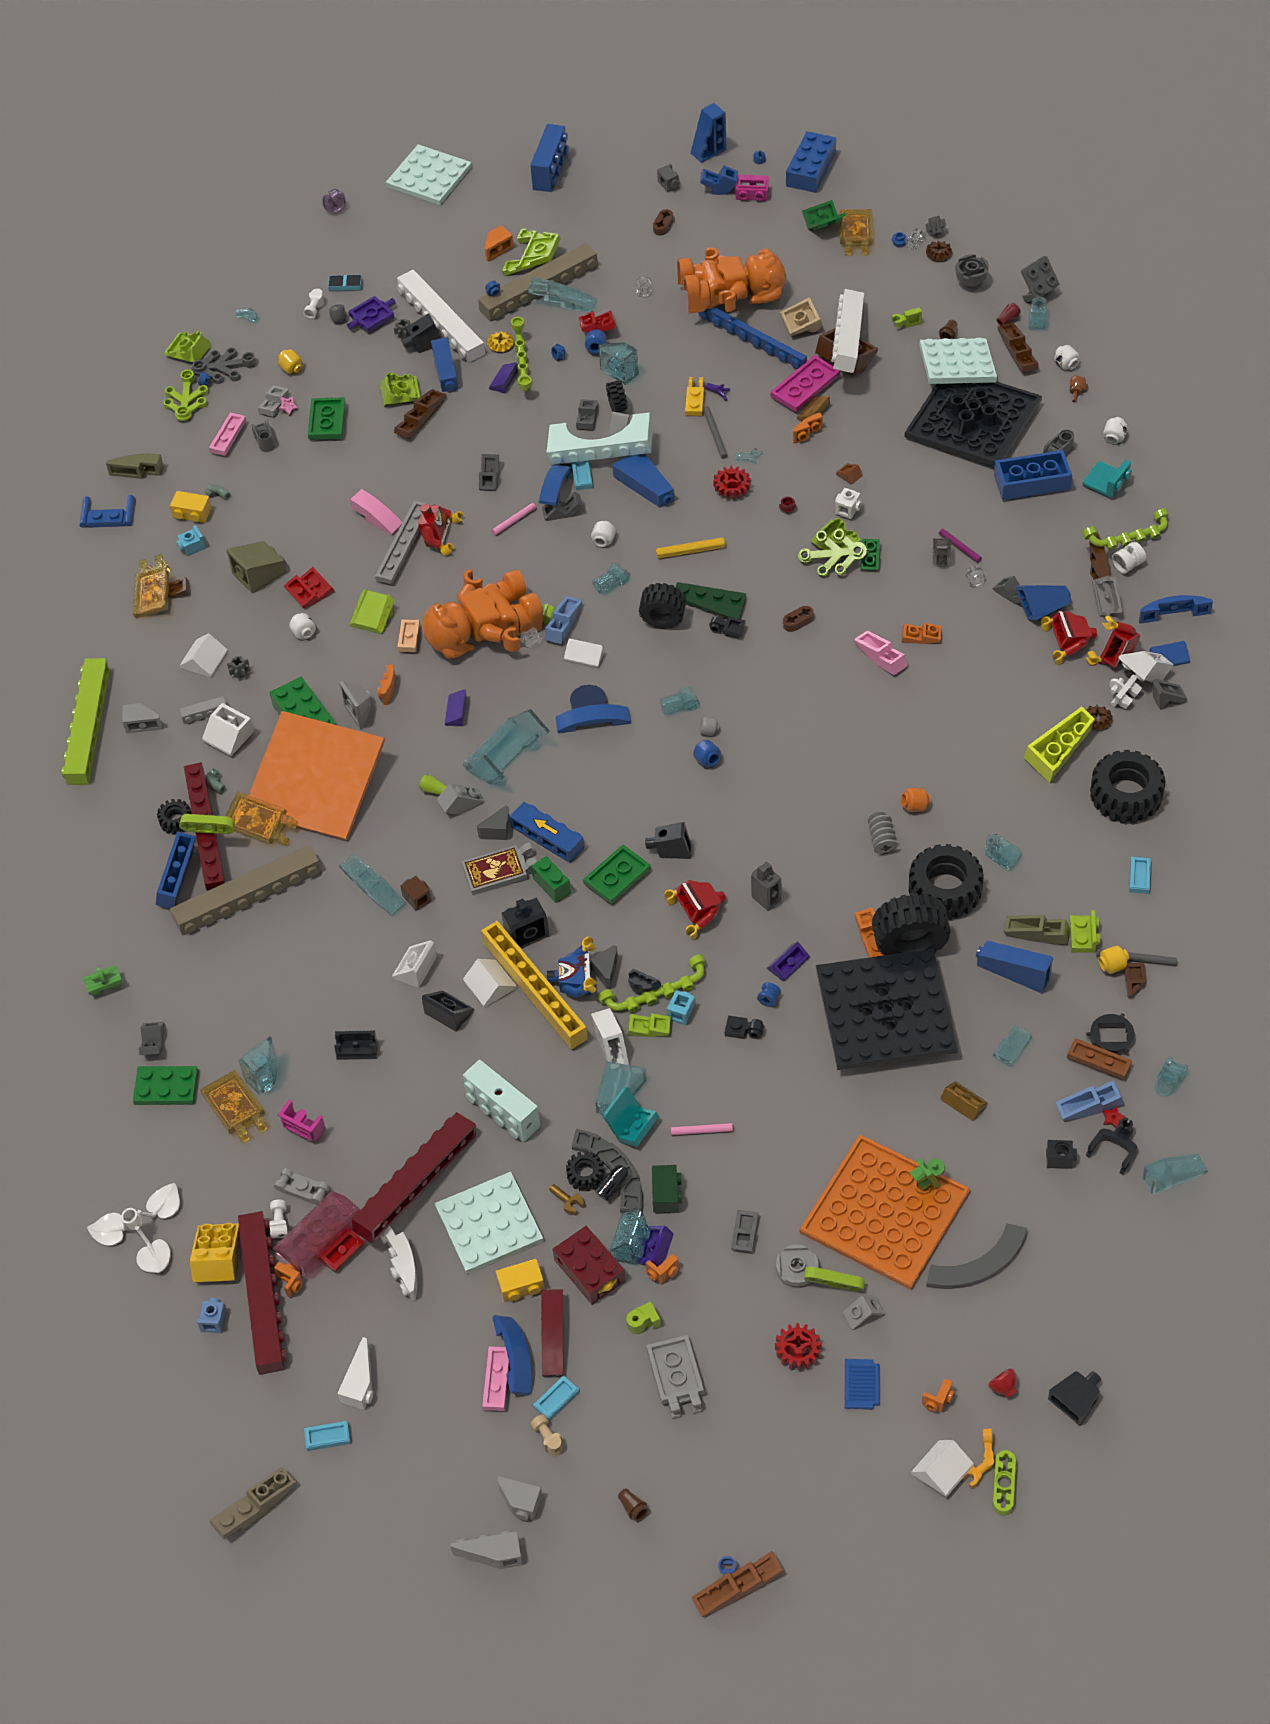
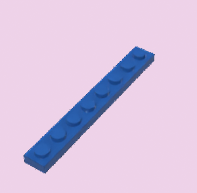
[698,308,807,368]

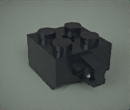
[501,897,549,949]

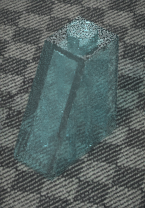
[595,1061,647,1115]

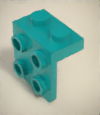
[1083,459,1132,498]
[603,1087,659,1147]

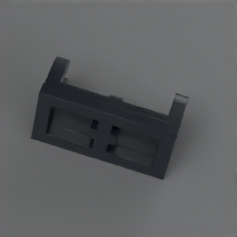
[334,1030,378,1060]

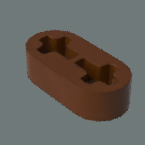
[653,209,673,236]
[783,606,814,632]

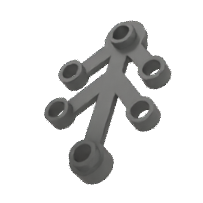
[191,347,256,384]

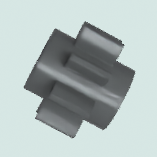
[925,216,946,235]
[394,319,411,339]
[227,656,251,679]

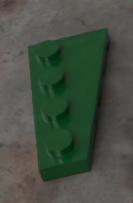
[675,582,746,620]

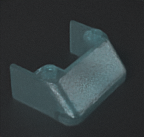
[462,709,550,784]

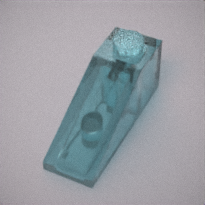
[1142,1154,1208,1195]

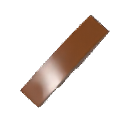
[691,1551,785,1618]

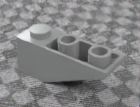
[450,1530,522,1569]

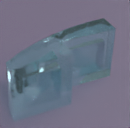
[993,1025,1032,1066]

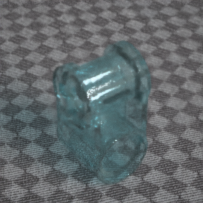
[1029,297,1047,329]
[984,834,1022,869]
[1155,1056,1189,1096]

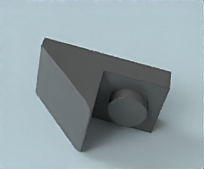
[1152,679,1187,709]

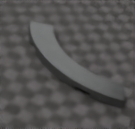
[572,1129,642,1216]
[926,1223,1027,1289]

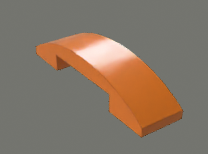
[854,907,883,957]

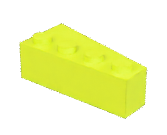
[1024,706,1095,783]

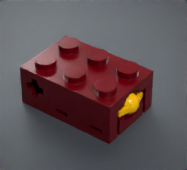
[553,1225,626,1305]

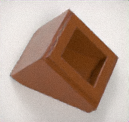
[836,463,863,484]

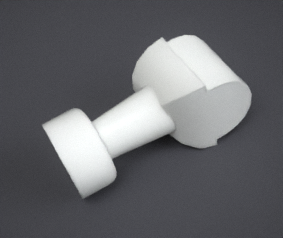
[303,289,325,319]
[270,1199,289,1239]

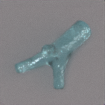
[735,448,762,464]

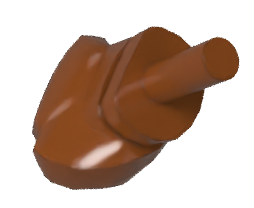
[1070,375,1088,402]

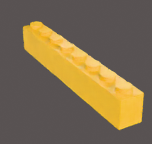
[481,921,588,1050]

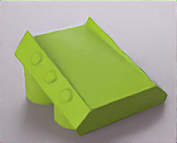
[164,331,211,362]
[380,372,420,406]
[811,518,861,560]
[349,588,395,634]

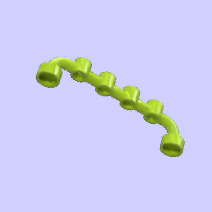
[511,317,532,392]
[1082,508,1169,550]
[598,954,706,1013]

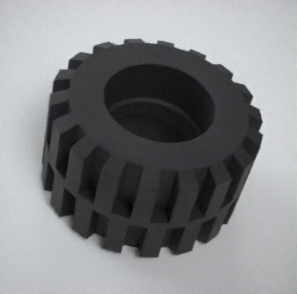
[639,583,686,629]

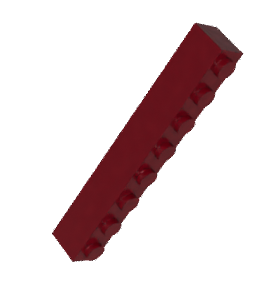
[184,762,225,891]
[352,1112,476,1244]
[238,1211,287,1375]

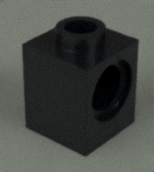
[1046,1140,1077,1169]

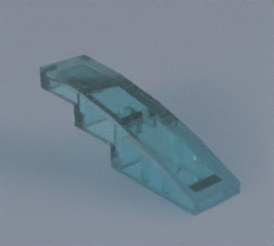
[528,277,597,312]
[339,854,406,915]

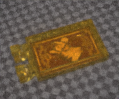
[839,209,873,256]
[133,554,170,618]
[225,791,298,846]
[200,1070,268,1144]

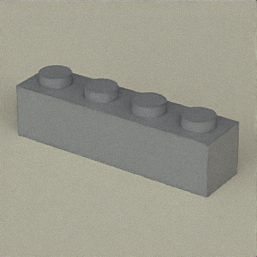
[179,696,226,724]

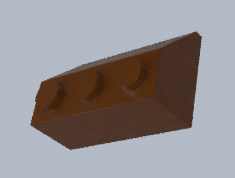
[815,328,878,376]

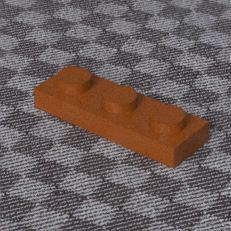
[1067,1038,1132,1080]

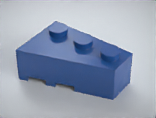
[690,103,727,163]

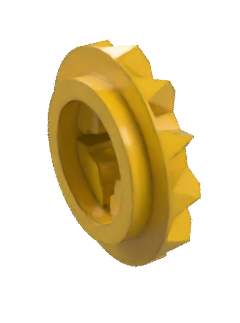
[487,330,514,352]

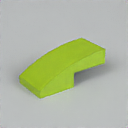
[627,1013,671,1037]

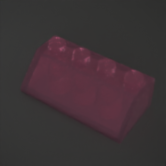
[273,1191,361,1277]

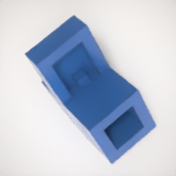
[700,165,738,195]

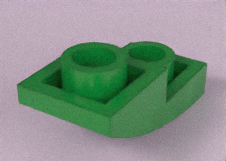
[860,538,880,571]

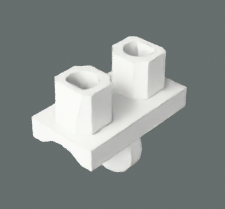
[1109,674,1142,709]

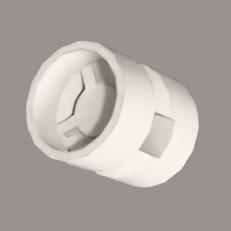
[1112,542,1146,574]

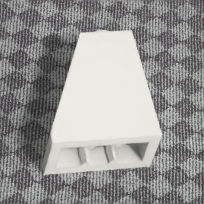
[591,1008,629,1071]

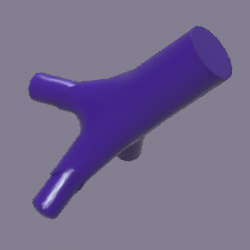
[706,383,730,401]

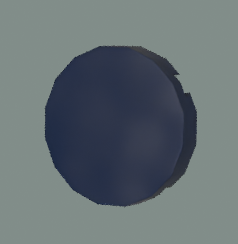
[570,684,607,709]

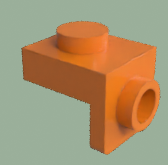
[646,1253,679,1285]
[274,1261,302,1298]
[922,1379,955,1413]

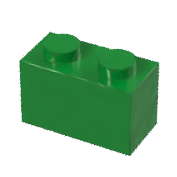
[531,856,571,903]

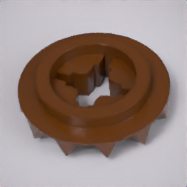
[926,240,952,261]
[1086,705,1113,730]

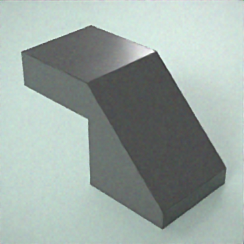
[479,454,500,490]
[542,492,583,521]
[993,576,1021,604]
[139,1022,164,1055]

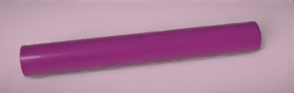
[939,528,982,563]

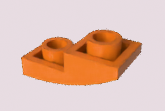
[793,412,823,444]
[901,622,941,644]
[377,664,396,705]

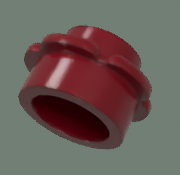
[779,497,796,513]

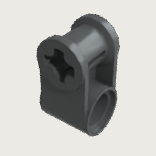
[251,420,275,452]
[1043,429,1074,456]

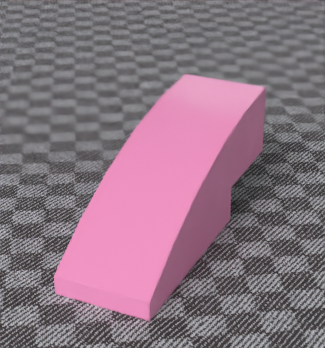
[350,489,403,536]
[854,630,907,675]

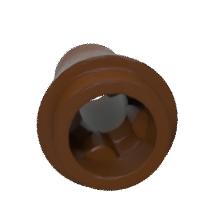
[939,319,957,339]
[618,1488,649,1521]

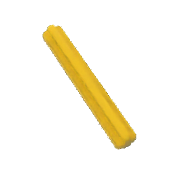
[656,537,725,558]

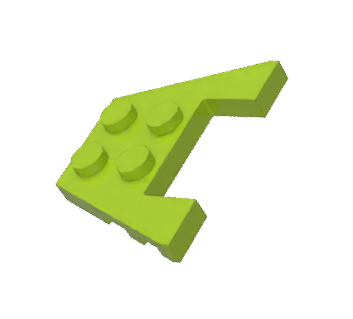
[502,229,561,276]

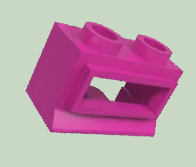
[736,175,769,201]
[277,1100,326,1142]

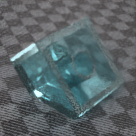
[599,342,639,385]
[238,1036,278,1095]

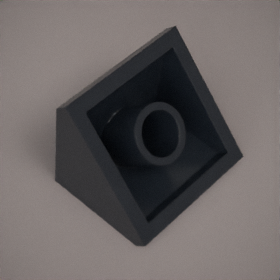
[422,990,474,1032]

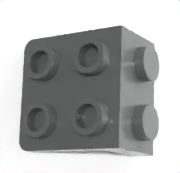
[1021,256,1060,303]

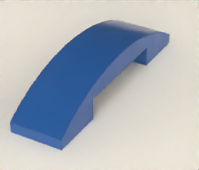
[539,465,572,505]
[1139,595,1213,624]
[555,704,631,733]
[492,1315,532,1395]

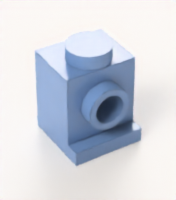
[197,1298,226,1333]

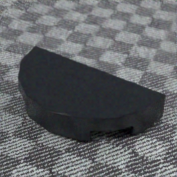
[628,968,661,992]

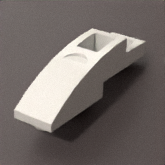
[379,1226,417,1301]

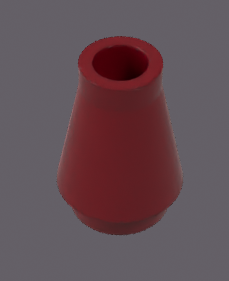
[996,303,1021,326]

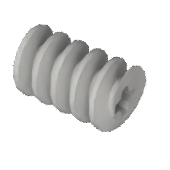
[867,811,898,854]

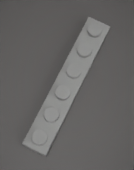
[375,501,430,584]

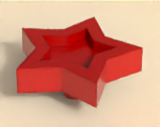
[1102,1106,1126,1128]

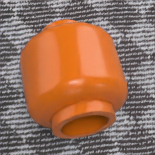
[901,788,931,812]

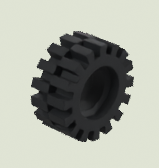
[606,380,628,412]
[157,799,192,835]
[566,1151,604,1192]

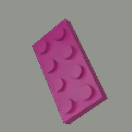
[770,355,840,412]

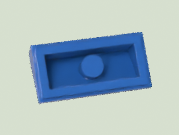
[1149,641,1190,666]

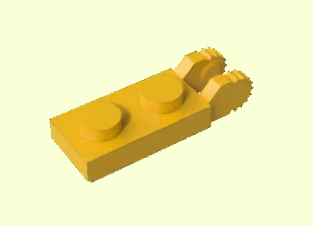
[685,377,704,416]

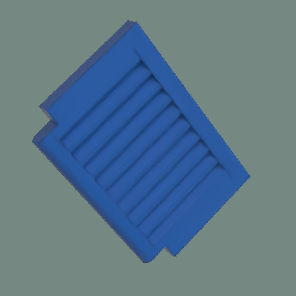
[845,1359,880,1410]

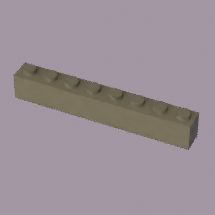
[478,243,598,322]
[170,845,322,936]

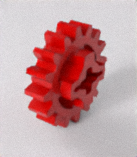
[713,466,751,499]
[775,1323,822,1370]

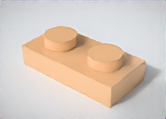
[398,619,420,652]

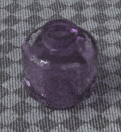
[322,189,346,213]

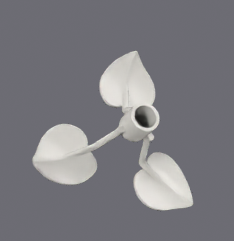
[87,1183,180,1273]

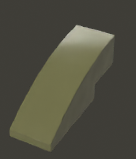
[106,453,164,479]
[1004,915,1070,944]

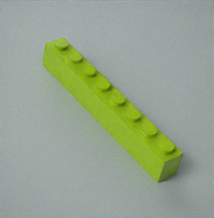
[61,658,110,785]

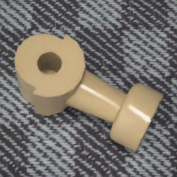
[530,1414,563,1456]

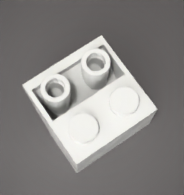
[1118,651,1173,683]
[202,703,254,756]

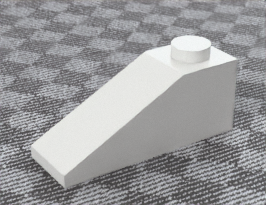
[337,1337,374,1410]

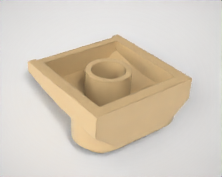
[780,297,822,336]

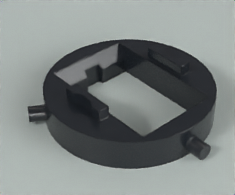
[1086,1013,1134,1055]

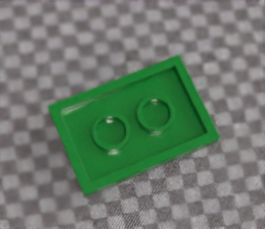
[308,397,346,440]
[583,844,651,905]
[133,1066,198,1105]

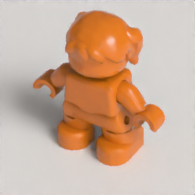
[677,247,786,314]
[422,569,543,659]

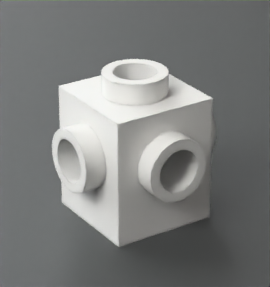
[835,488,862,519]

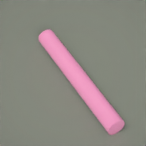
[492,503,536,536]
[671,1123,733,1135]

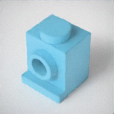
[176,525,206,556]
[667,990,695,1025]

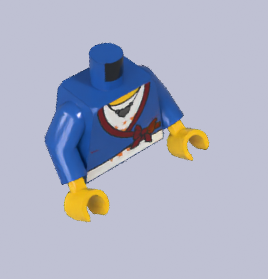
[547,937,597,998]

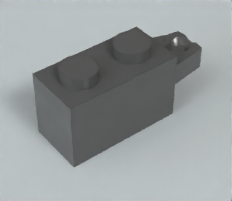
[751,861,782,911]

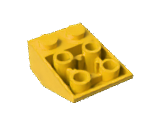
[190,1223,239,1282]

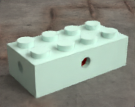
[462,1059,541,1143]

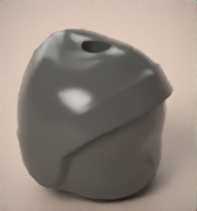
[329,304,347,323]

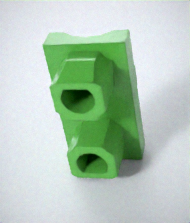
[82,965,123,997]
[910,1158,945,1190]

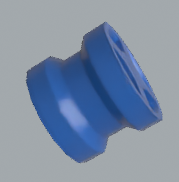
[757,982,781,1007]

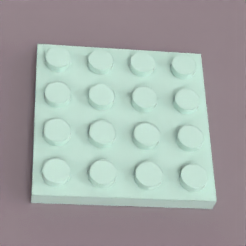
[386,144,472,205]
[919,338,997,384]
[435,1172,544,1274]

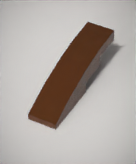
[997,323,1039,372]
[394,389,446,439]
[1089,531,1109,580]

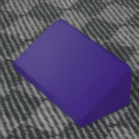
[489,362,518,393]
[445,689,467,726]
[767,941,810,981]
[637,1226,673,1267]

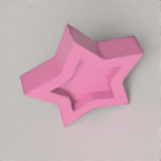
[279,397,298,416]

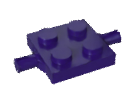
[347,296,396,333]

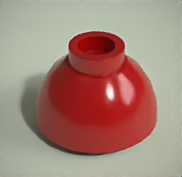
[988,1368,1018,1398]

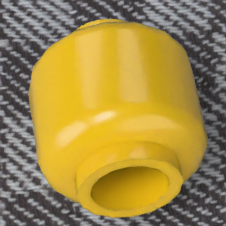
[278,349,303,374]
[1098,945,1129,974]

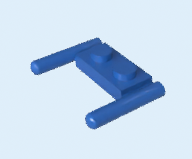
[80,495,135,528]

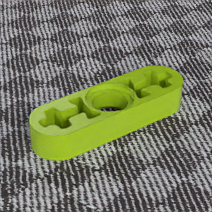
[179,814,235,834]
[804,1267,865,1292]
[993,1450,1016,1516]

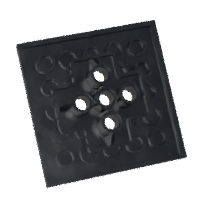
[905,381,1042,467]
[816,948,958,1070]

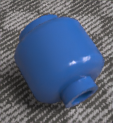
[585,329,607,355]
[693,740,721,767]

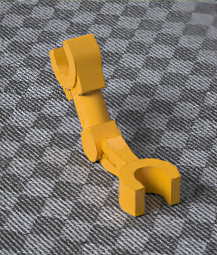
[962,1429,994,1489]

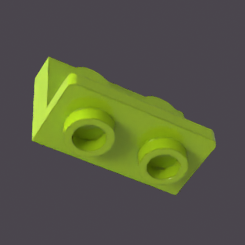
[1070,910,1100,953]

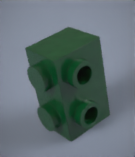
[652,1165,682,1212]

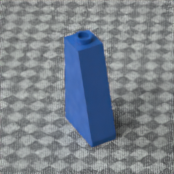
[612,454,674,508]
[976,940,1053,994]

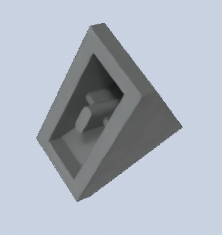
[477,805,510,840]
[590,945,618,989]

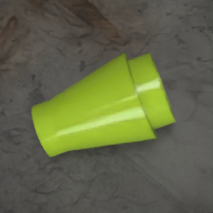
[419,774,447,795]

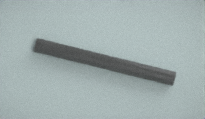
[703,406,728,459]
[1096,949,1177,965]

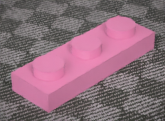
[209,412,246,456]
[482,1347,509,1411]

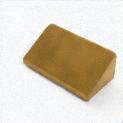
[797,396,830,421]
[941,1081,988,1121]

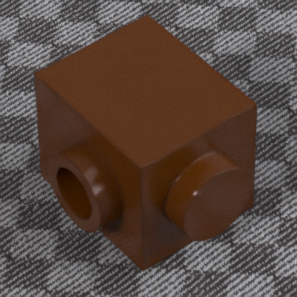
[400,876,431,911]

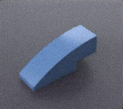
[545,596,582,644]
[1056,1080,1125,1121]

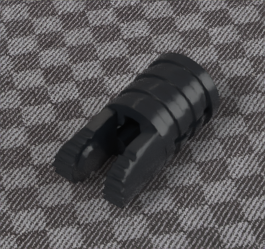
[594,1165,629,1202]

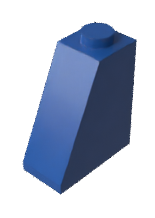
[431,337,458,392]
[1015,585,1072,620]

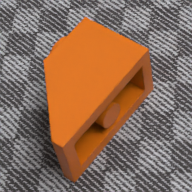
[485,225,514,261]

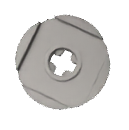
[776,1244,818,1286]

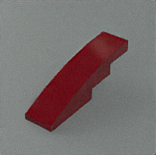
[541,1289,564,1376]

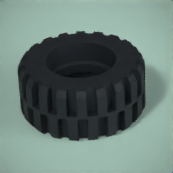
[1090,750,1166,823]
[908,844,984,919]
[872,893,951,955]

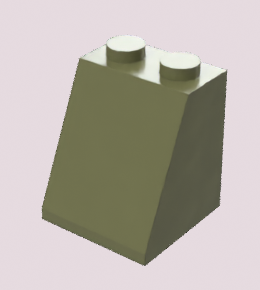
[227,541,287,593]

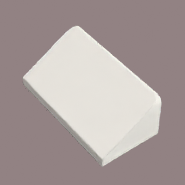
[564,639,604,668]

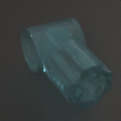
[593,562,630,593]
[660,686,699,715]

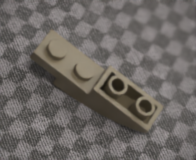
[210,1467,296,1540]

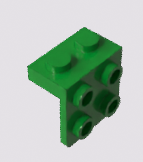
[802,200,846,230]

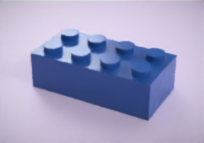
[530,124,569,192]
[786,131,836,193]
[994,450,1072,500]

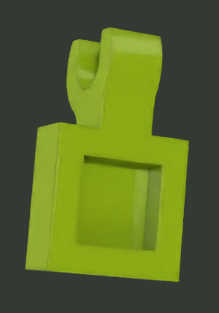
[891,307,922,328]

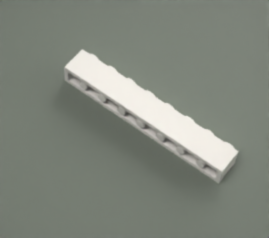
[397,270,485,363]
[831,289,864,373]

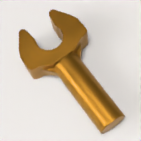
[549,1184,584,1216]

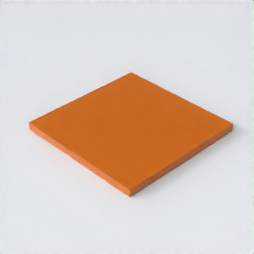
[247,711,385,841]
[799,1134,970,1290]

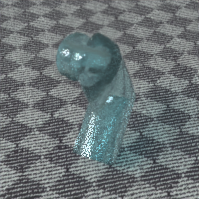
[235,308,257,321]

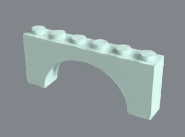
[546,412,653,465]

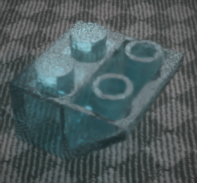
[609,1207,650,1265]

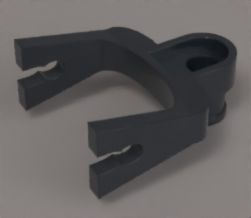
[1086,1118,1137,1175]

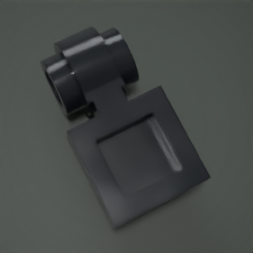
[709,615,746,638]
[724,1015,764,1039]

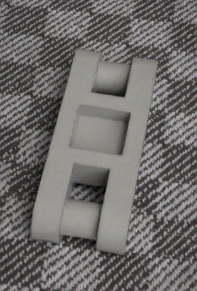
[274,1168,331,1206]

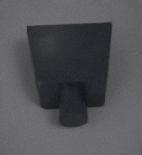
[401,313,441,353]
[645,822,692,859]
[1048,1371,1101,1426]

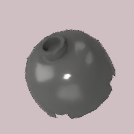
[955,254,989,287]

